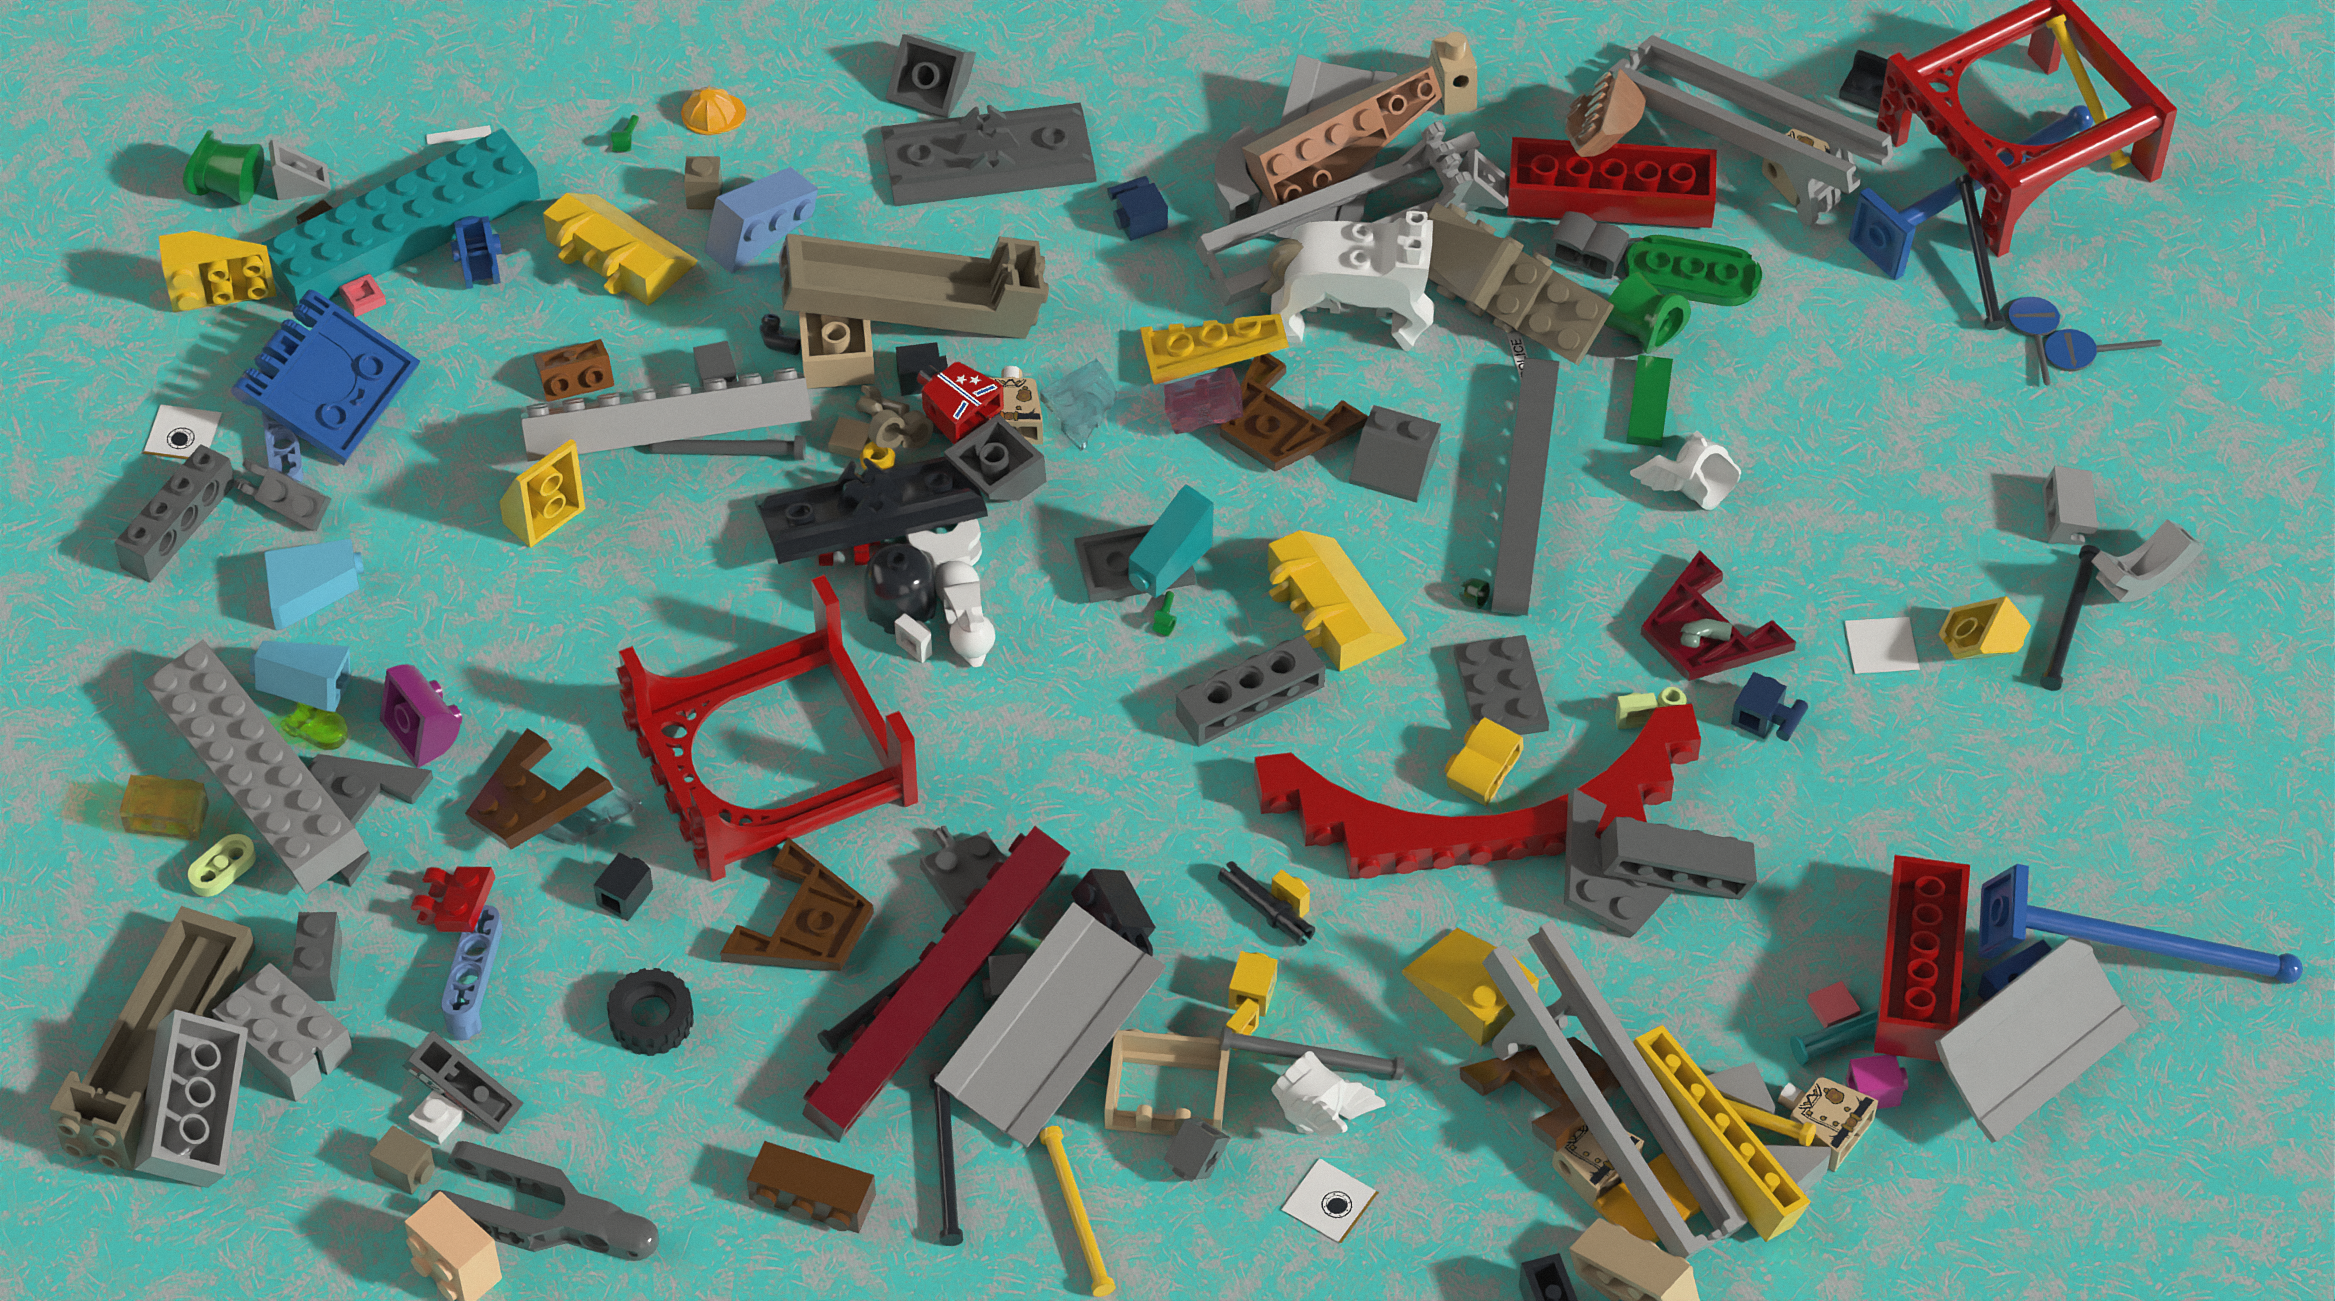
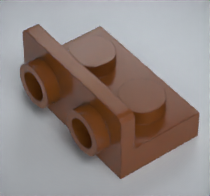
[533,339,614,402]

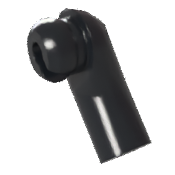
[759,314,801,356]

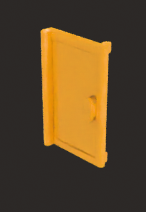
[1592,1152,1702,1243]

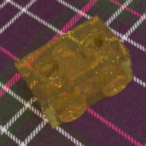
[119,775,209,841]

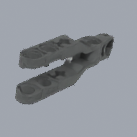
[428,1141,659,1261]

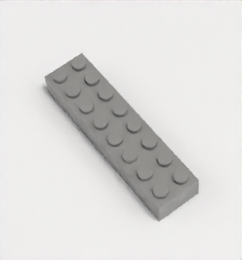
[520,367,812,462]
[143,639,368,894]

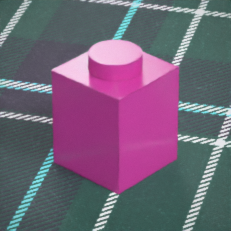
[1846,1054,1908,1109]

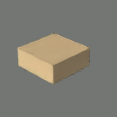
[828,417,870,459]

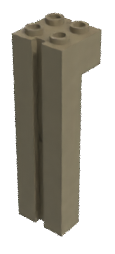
[779,234,1049,339]
[49,906,255,1172]

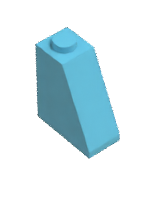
[264,539,364,630]
[249,641,351,712]

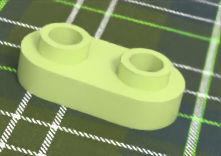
[188,834,256,897]

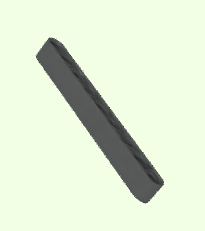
[1492,357,1559,616]

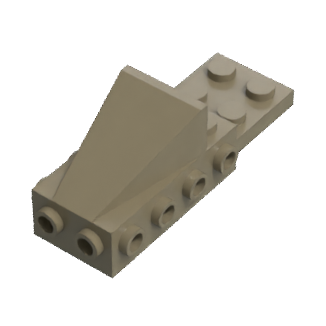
[1426,202,1614,366]

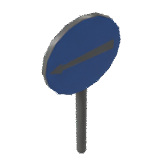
[2008,296,2060,386]
[2045,329,2162,371]

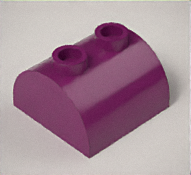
[379,664,462,768]

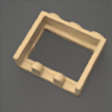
[1105,1029,1230,1136]

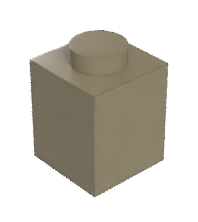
[684,156,723,209]
[369,1125,435,1195]

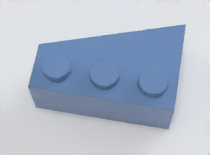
[704,167,818,274]

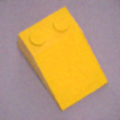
[499,439,585,548]
[1402,927,1539,1047]

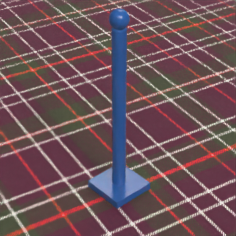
[1848,105,2094,280]
[1978,864,2303,984]

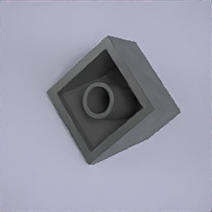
[885,34,976,118]
[1349,405,1441,503]
[944,414,1047,501]

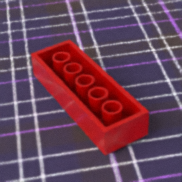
[1507,137,1717,228]
[1874,855,1970,1062]

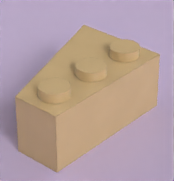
[1569,1218,1700,1301]

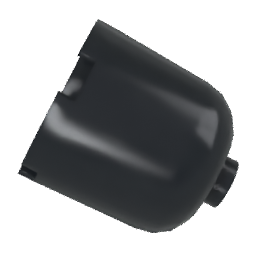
[864,543,937,634]

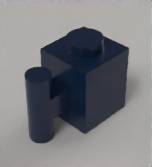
[1107,176,1168,241]
[1731,672,1808,741]

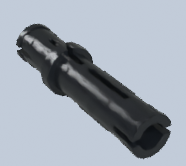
[1218,861,1315,946]

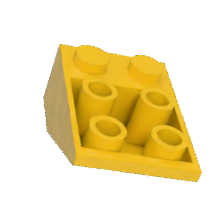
[158,231,277,312]

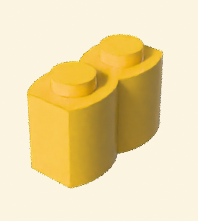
[1444,717,1524,806]

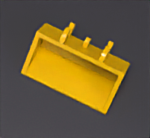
[543,193,698,306]
[1267,530,1407,672]

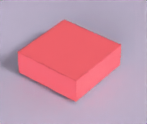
[339,274,386,317]
[1807,981,1861,1028]

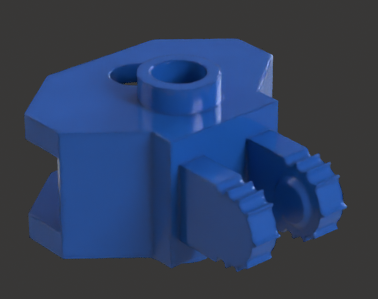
[450,216,502,289]

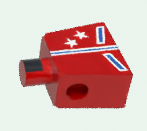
[917,362,1004,444]

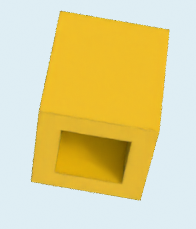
[1228,951,1278,1017]

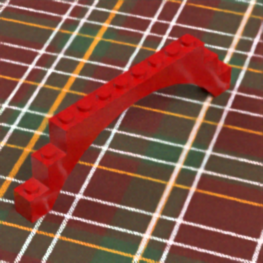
[1254,703,1701,879]

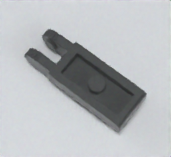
[233,458,332,531]

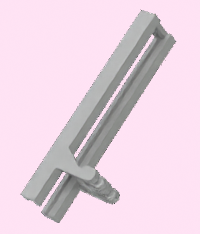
[1608,35,1893,225]
[1194,121,1482,306]
[1482,920,1749,1260]

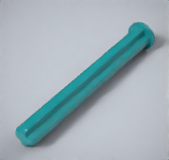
[1790,980,1969,1065]

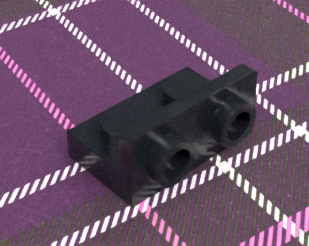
[1839,50,1888,112]

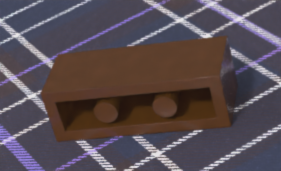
[747,1141,876,1234]

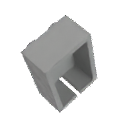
[212,963,353,1102]

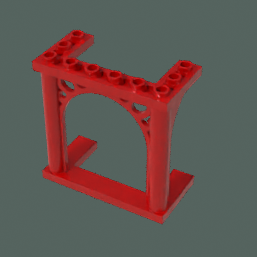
[1876,0,2178,257]
[616,574,918,882]

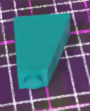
[1128,484,1214,599]

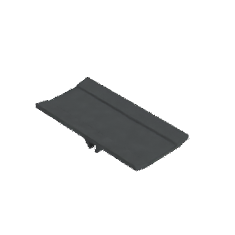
[881,102,1096,207]

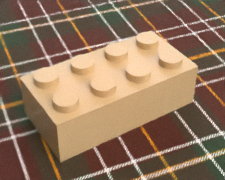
[799,312,875,389]

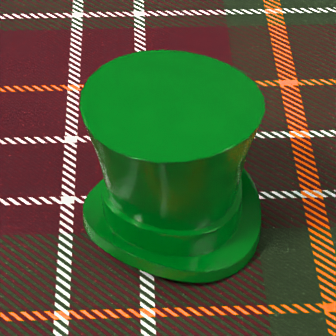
[183,130,264,205]
[1604,272,1691,354]

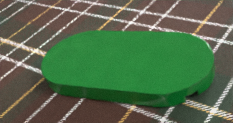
[1624,235,1762,306]

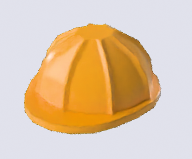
[681,85,746,136]

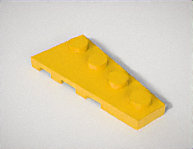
[1140,314,1289,385]

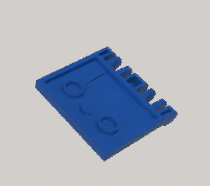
[231,289,420,466]

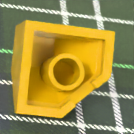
[1938,596,2031,659]

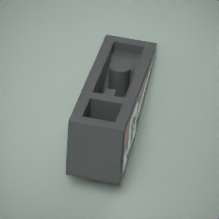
[402,1030,523,1134]

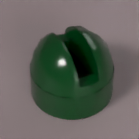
[1459,578,1490,609]

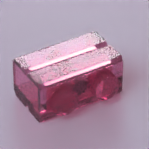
[1164,367,1243,435]

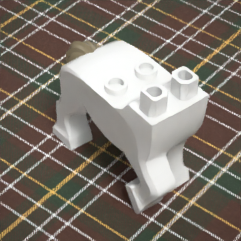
[1260,211,1435,351]

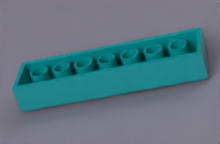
[261,128,541,307]

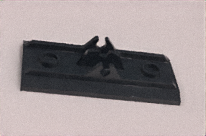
[755,456,988,564]

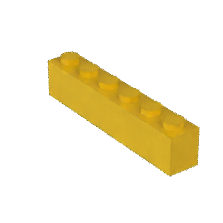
[1633,1024,1811,1242]

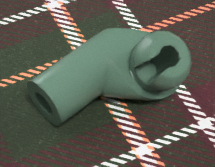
[1680,618,1733,648]

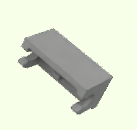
[2042,466,2098,545]

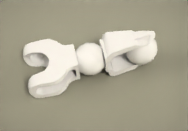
[906,519,995,667]

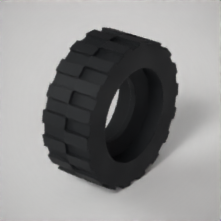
[607,968,694,1056]

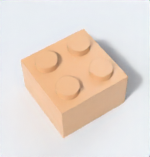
[404,1191,502,1301]

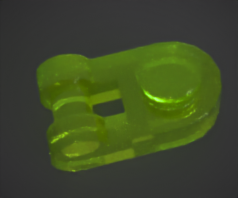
[280,702,348,750]

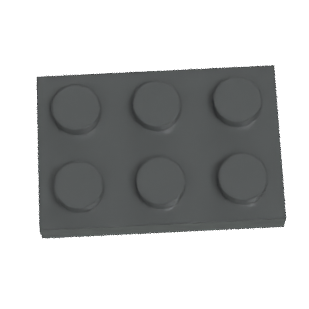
[1074,524,1196,603]
[1454,635,1549,735]

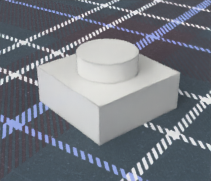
[895,613,932,663]
[408,1090,465,1144]

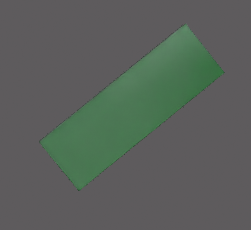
[1626,355,1673,448]

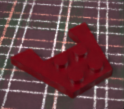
[1640,550,1796,681]

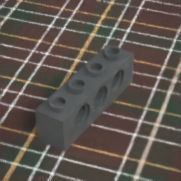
[114,444,235,583]
[1176,635,1325,747]

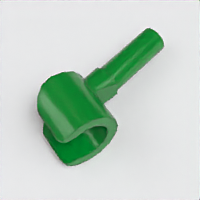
[611,115,639,152]
[1152,591,1177,637]

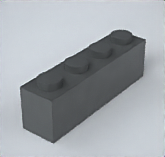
[1601,817,1757,900]

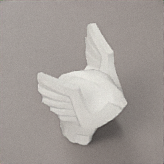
[1630,431,1741,510]
[1271,1051,1385,1138]

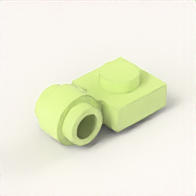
[1615,687,1687,730]

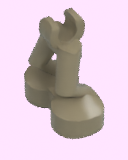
[855,385,933,448]

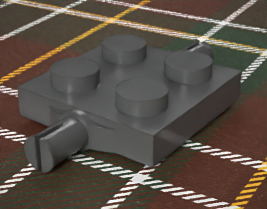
[920,826,1006,917]

